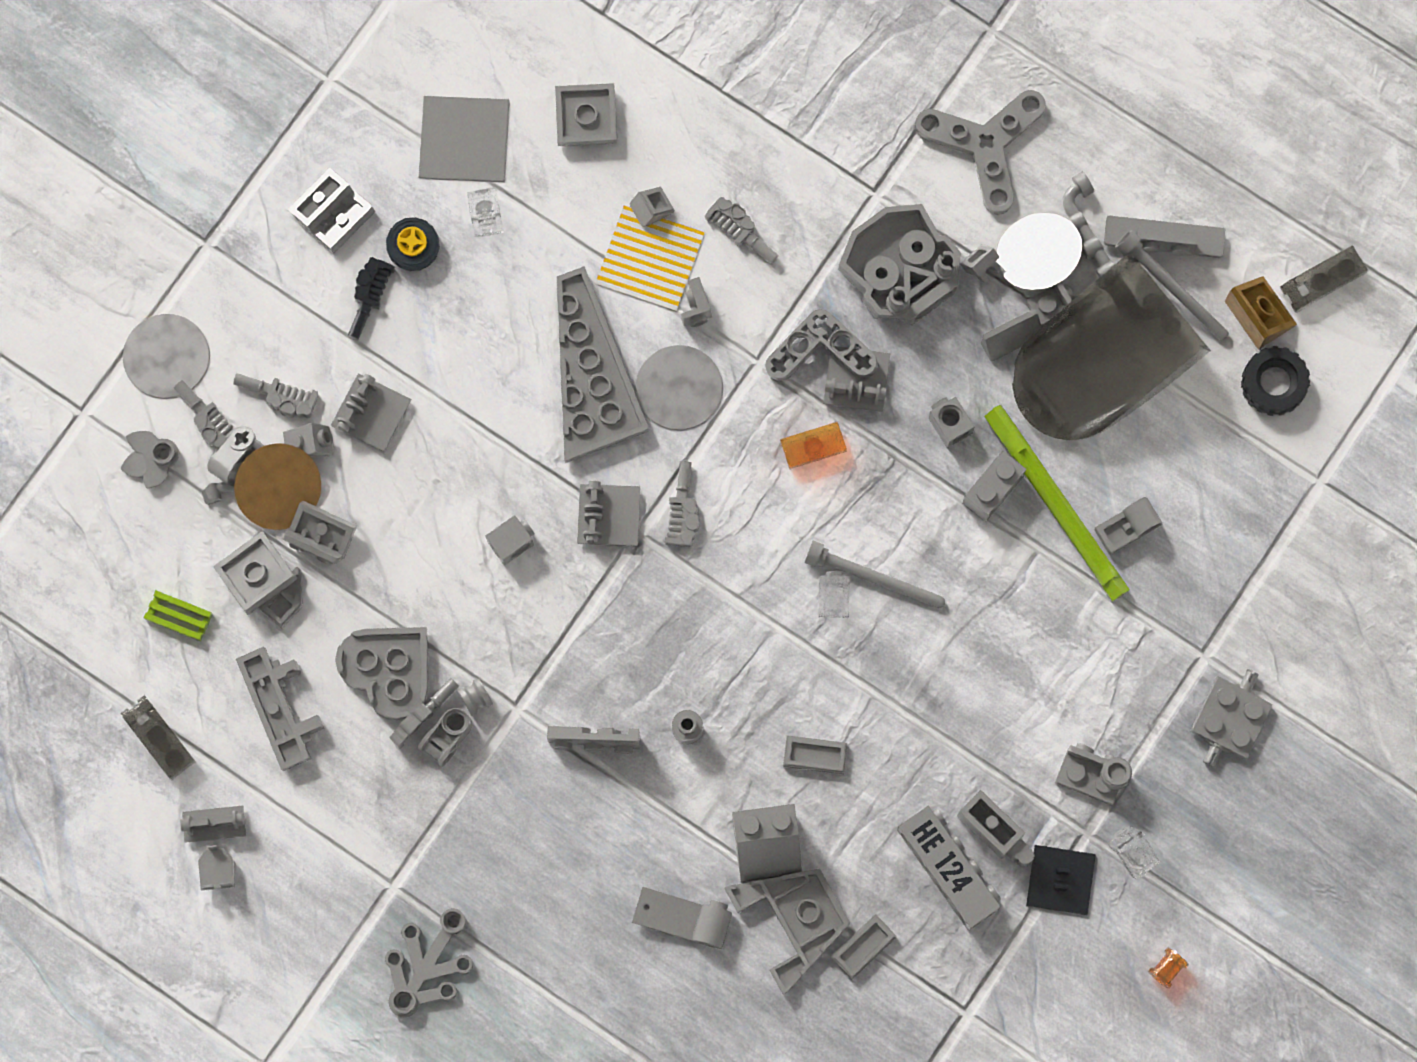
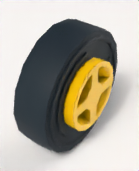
[386,217,440,271]

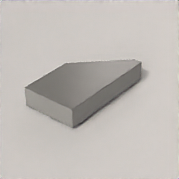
[259,567,303,629]

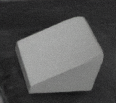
[630,186,675,227]

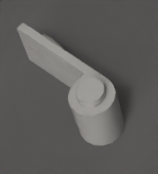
[632,887,732,949]

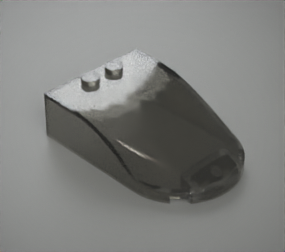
[1012,256,1211,440]

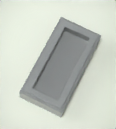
[783,735,848,775]
[831,914,897,980]

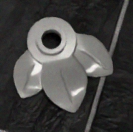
[121,431,179,489]

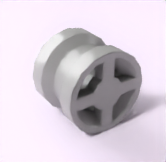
[457,678,493,716]

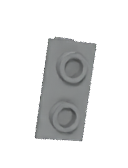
[180,805,246,843]

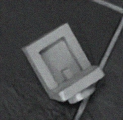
[283,423,333,457]

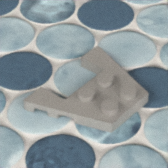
[724,869,850,995]

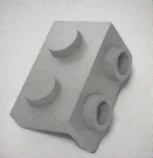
[282,501,357,564]

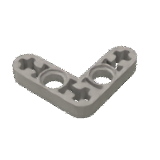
[765,309,878,382]

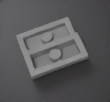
[288,168,376,253]

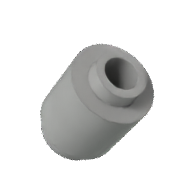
[672,710,703,745]

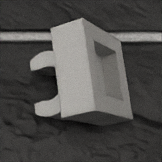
[960,244,1001,283]

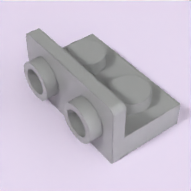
[1055,743,1119,806]

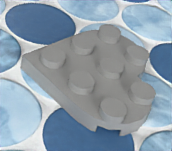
[335,627,428,720]

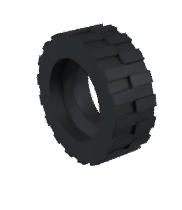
[1241,346,1310,416]

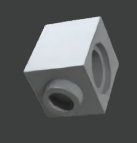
[928,397,975,448]
[485,515,535,566]

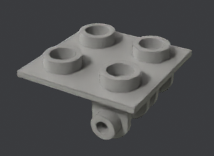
[823,346,891,412]
[331,373,412,452]
[577,481,640,546]

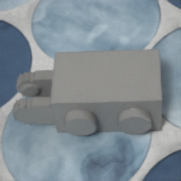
[957,790,1035,868]

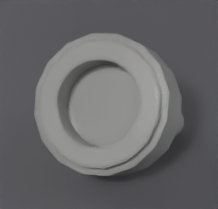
[1100,757,1132,790]

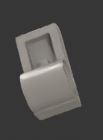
[1094,497,1163,555]

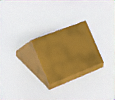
[1225,276,1297,350]

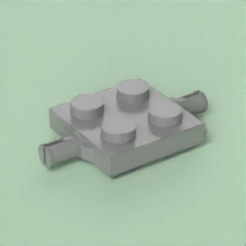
[1190,669,1273,767]

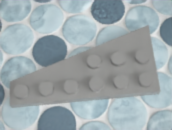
[556,266,649,463]

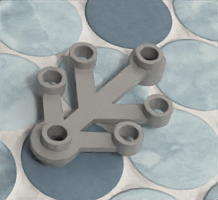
[385,908,473,1017]

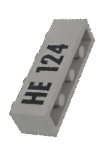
[897,805,1001,931]

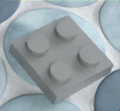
[555,83,617,146]
[213,531,297,615]

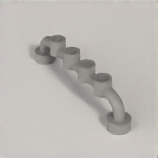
[1063,171,1174,321]

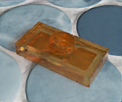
[780,422,847,470]

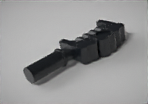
[347,257,395,341]

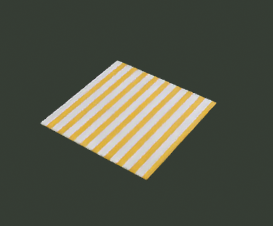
[595,206,705,311]

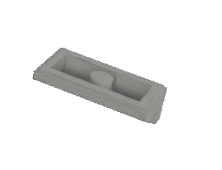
[981,309,1043,361]

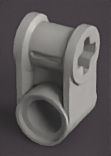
[207,427,264,487]
[417,708,472,767]

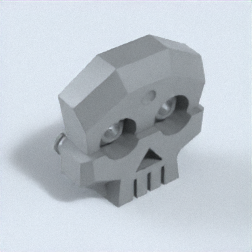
[838,204,961,326]

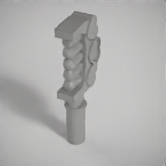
[705,197,779,264]
[233,373,318,418]
[174,380,241,450]
[665,461,700,547]
[389,678,459,749]

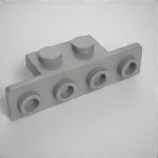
[1104,216,1226,258]

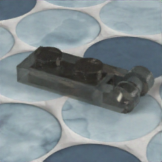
[1280,245,1368,313]
[120,695,196,781]

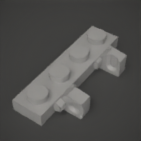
[236,647,324,771]

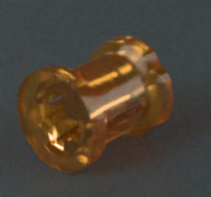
[1148,947,1189,989]

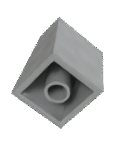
[732,804,802,882]

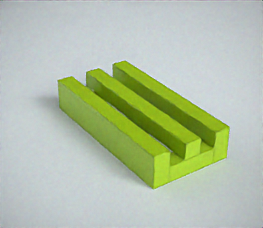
[143,590,213,642]

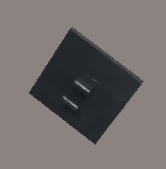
[1026,845,1096,915]

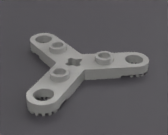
[915,90,1046,215]

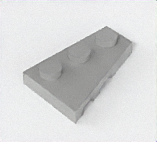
[547,726,641,754]

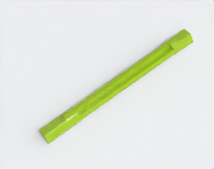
[984,405,1130,601]

